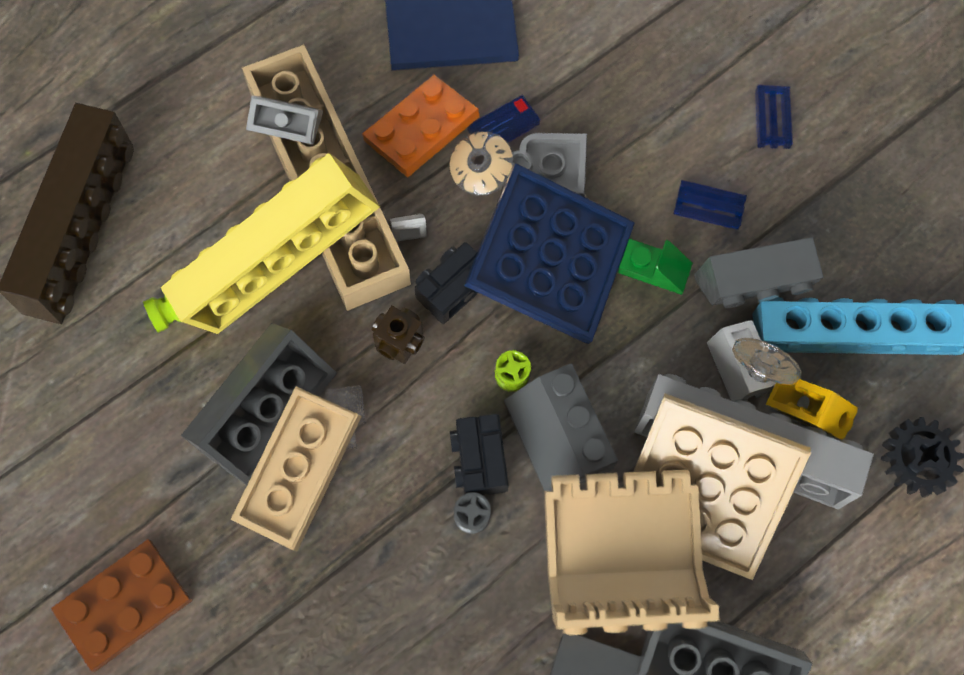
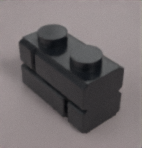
[414,242,478,324]
[449,414,509,495]

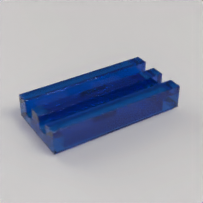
[755,85,793,149]
[673,180,747,230]

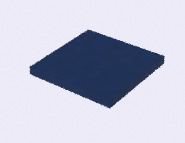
[385,0,519,71]
[464,163,635,344]

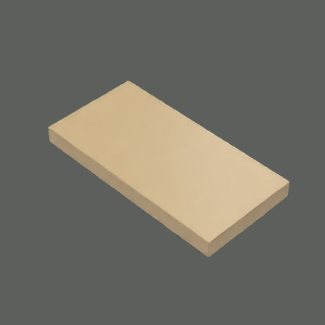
[230,386,362,551]

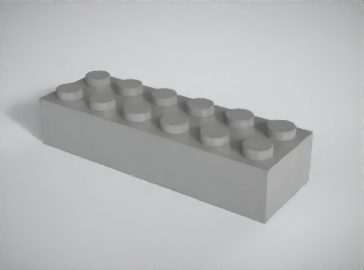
[634,374,874,510]

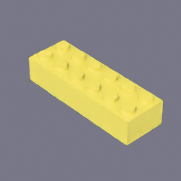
[161,153,380,334]

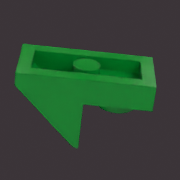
[617,238,693,295]

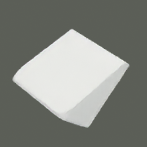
[390,214,427,242]

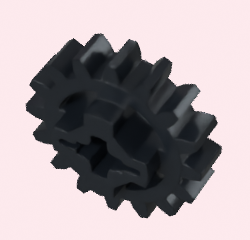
[881,417,964,498]

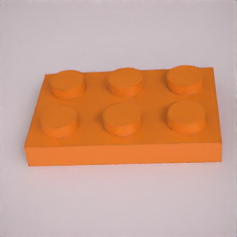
[362,75,480,177]

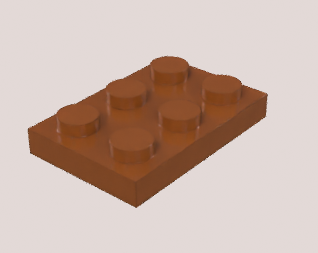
[51,539,192,672]

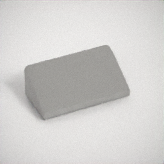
[246,96,323,144]

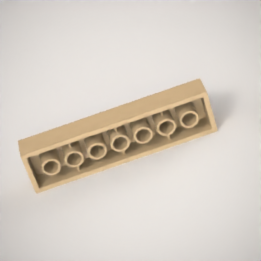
[242,45,411,311]

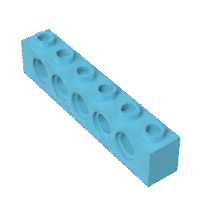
[753,297,964,355]

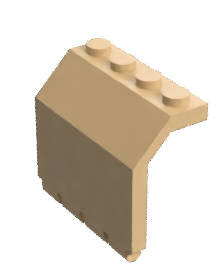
[544,470,719,635]

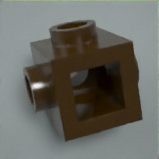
[372,305,425,364]

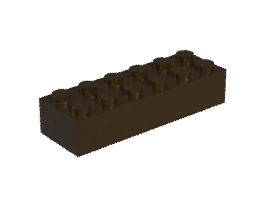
[0,102,134,325]

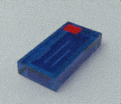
[467,95,540,155]

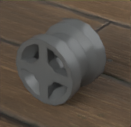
[454,492,491,534]

